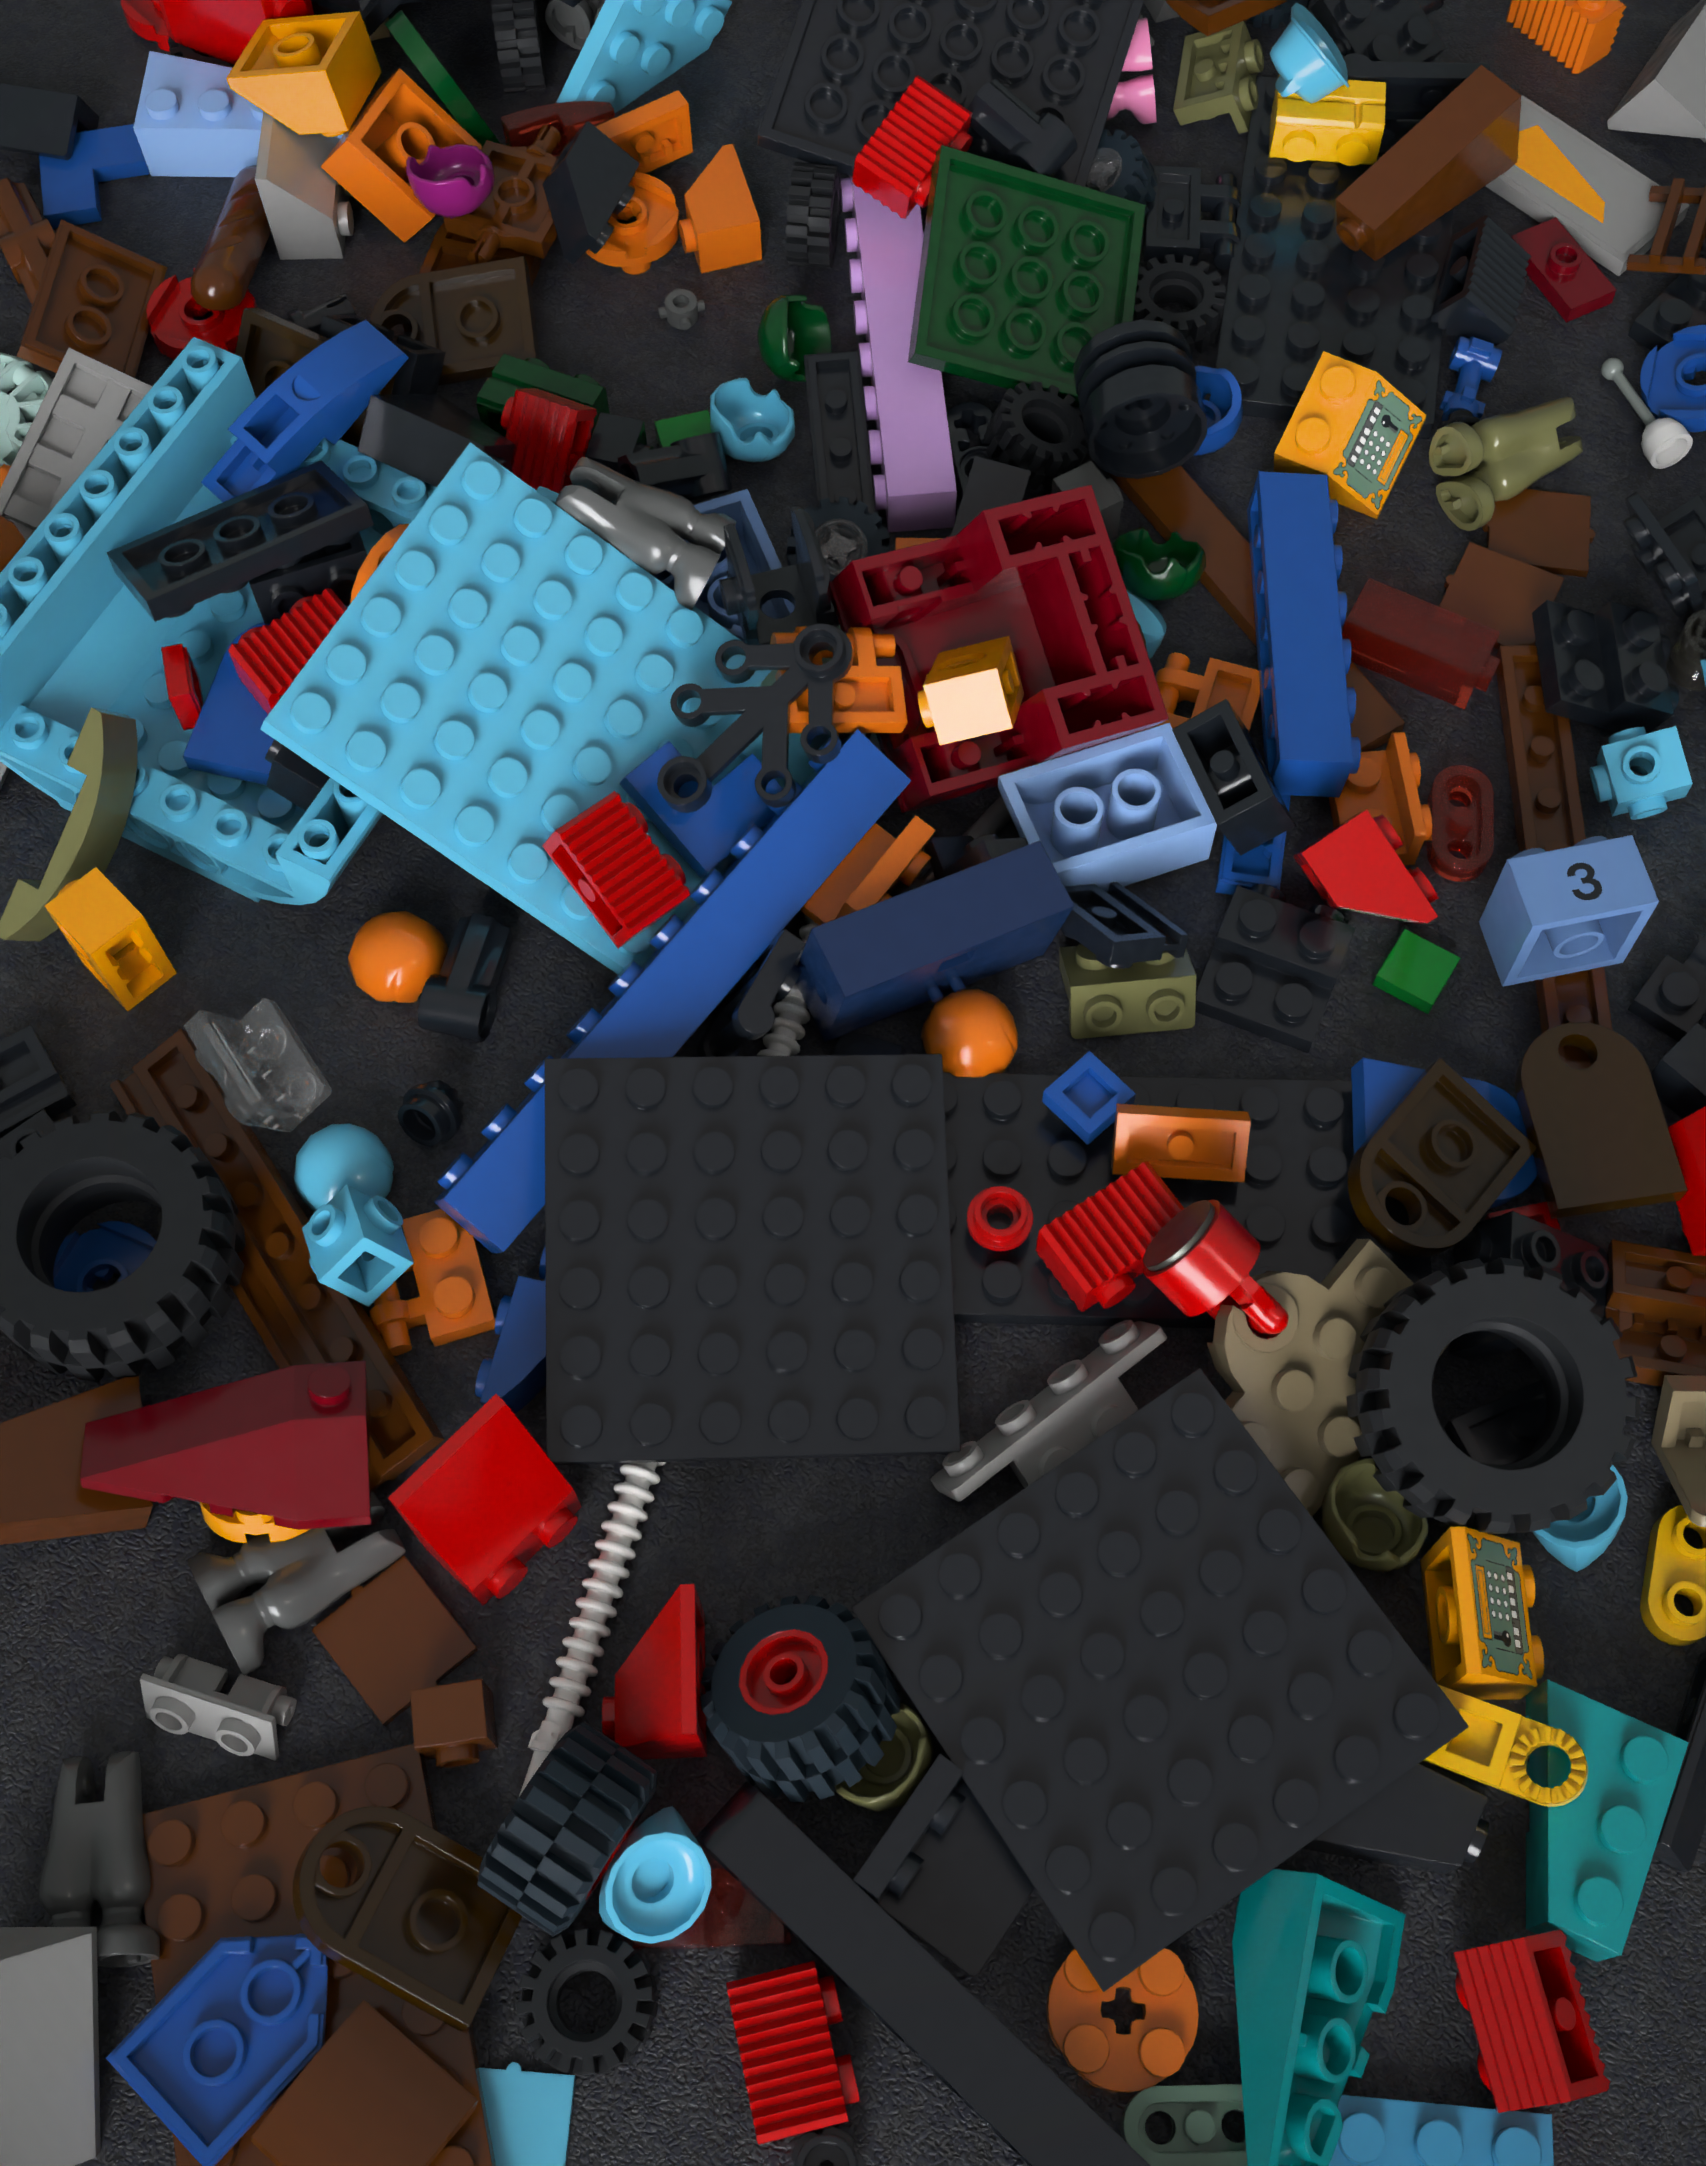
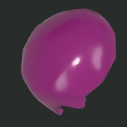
[406,144,495,219]

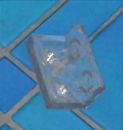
[183,998,332,1133]

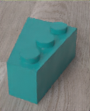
[1526,1679,1689,1962]

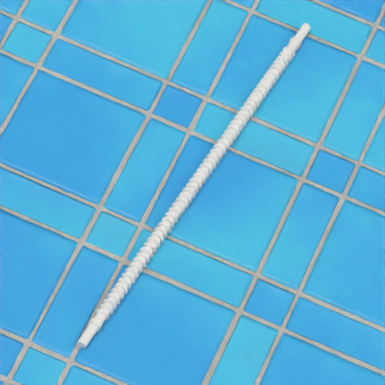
[519,733,882,1796]

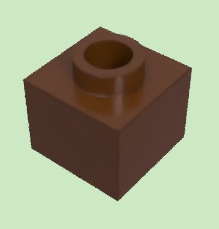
[410,1679,498,1768]

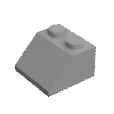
[255,111,354,260]

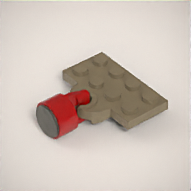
[1143,1200,1451,1517]

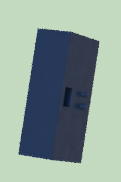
[796,840,1074,1042]

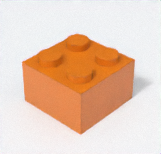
[320,68,482,243]

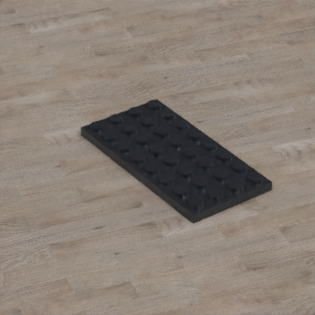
[1215,76,1454,439]
[943,1072,1432,1328]

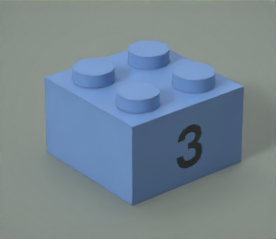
[1479,835,1659,987]

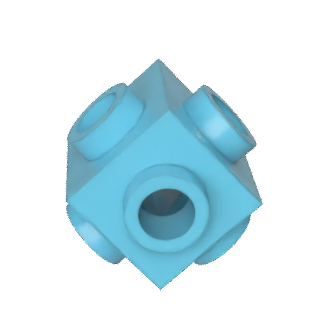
[1590,726,1693,820]
[302,1184,414,1307]

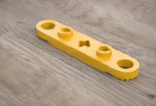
[1423,1685,1588,1807]

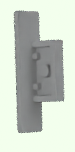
[930,1320,1167,1502]

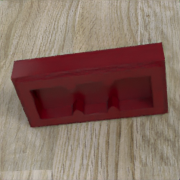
[1511,217,1617,323]

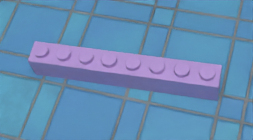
[840,177,957,532]

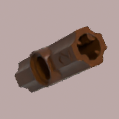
[0,178,55,305]

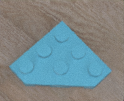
[556,0,732,123]

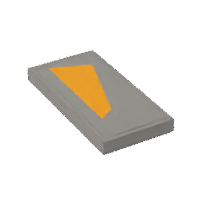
[1486,95,1690,276]

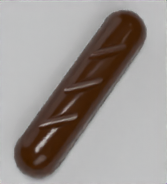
[190,166,271,311]

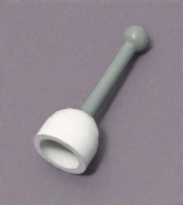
[1601,358,1693,469]

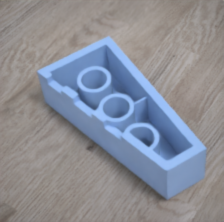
[133,51,344,178]

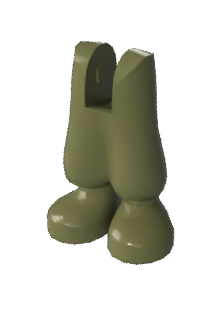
[1429,397,1583,531]

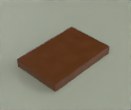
[16,219,167,378]

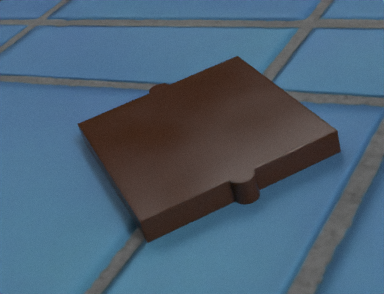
[1482,489,1596,577]
[1432,542,1565,649]
[311,1556,478,1726]

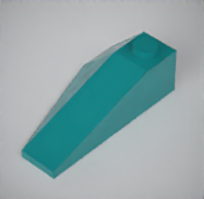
[1232,1869,1406,2166]

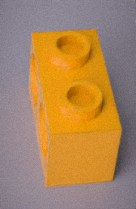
[45,867,177,1011]

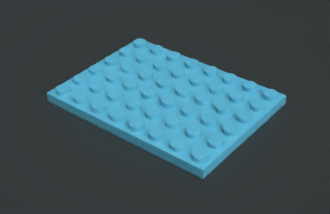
[260,442,866,975]

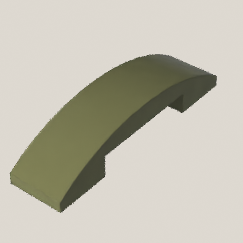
[0,707,138,942]

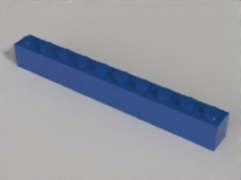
[434,729,911,1254]

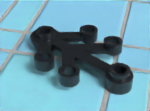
[657,624,854,813]

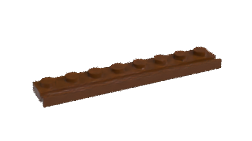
[110,1029,445,1493]

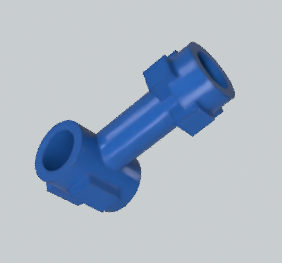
[1439,336,1503,421]

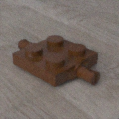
[443,124,561,265]

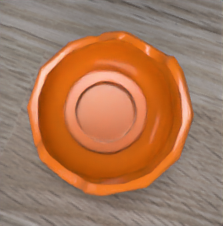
[348,911,449,1003]
[921,989,1018,1077]

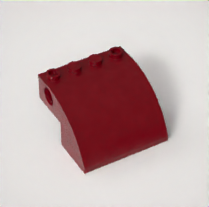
[830,485,1169,813]

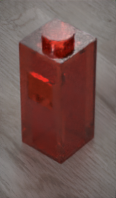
[1342,578,1502,710]

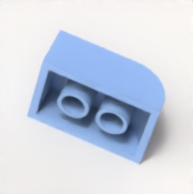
[998,722,1217,891]

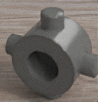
[658,288,705,330]

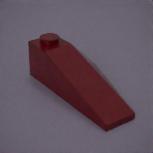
[80,1361,371,1530]

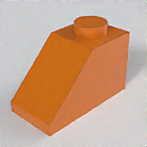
[678,144,762,274]

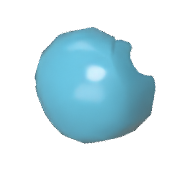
[710,378,795,462]
[294,1123,394,1212]

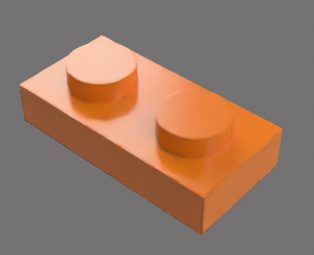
[1111,1104,1251,1182]

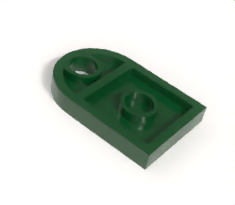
[385,10,501,147]

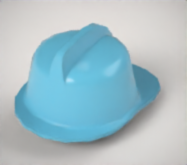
[1270,3,1350,104]

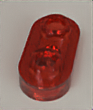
[1427,765,1494,882]

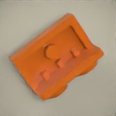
[800,815,936,925]

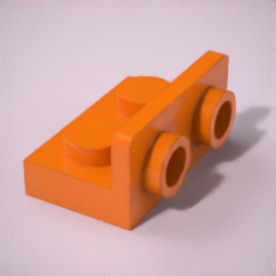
[595,90,693,174]
[1328,732,1432,865]

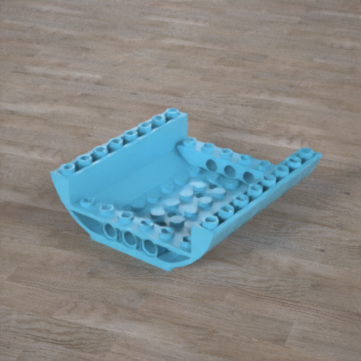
[0,337,559,905]

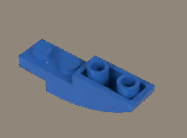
[201,320,409,502]
[475,1247,546,1414]

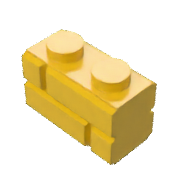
[1269,76,1386,166]

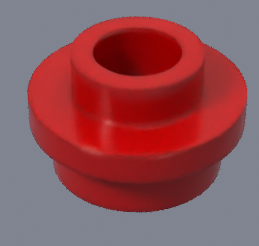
[967,1186,1033,1251]

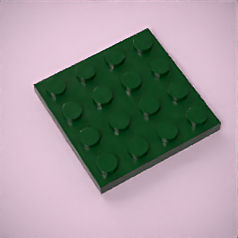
[908,145,1146,408]

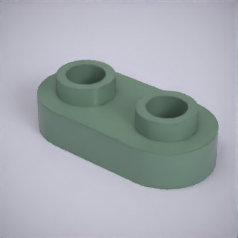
[1121,2084,1247,2166]

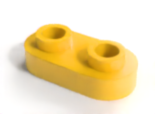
[1640,1505,1706,1646]

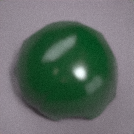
[757,295,832,382]
[1113,527,1206,601]

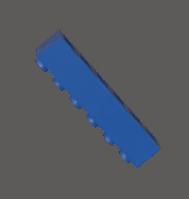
[1247,471,1361,798]

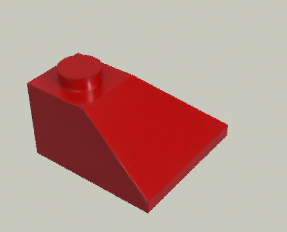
[602,1584,707,1760]

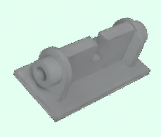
[140,1653,297,1761]

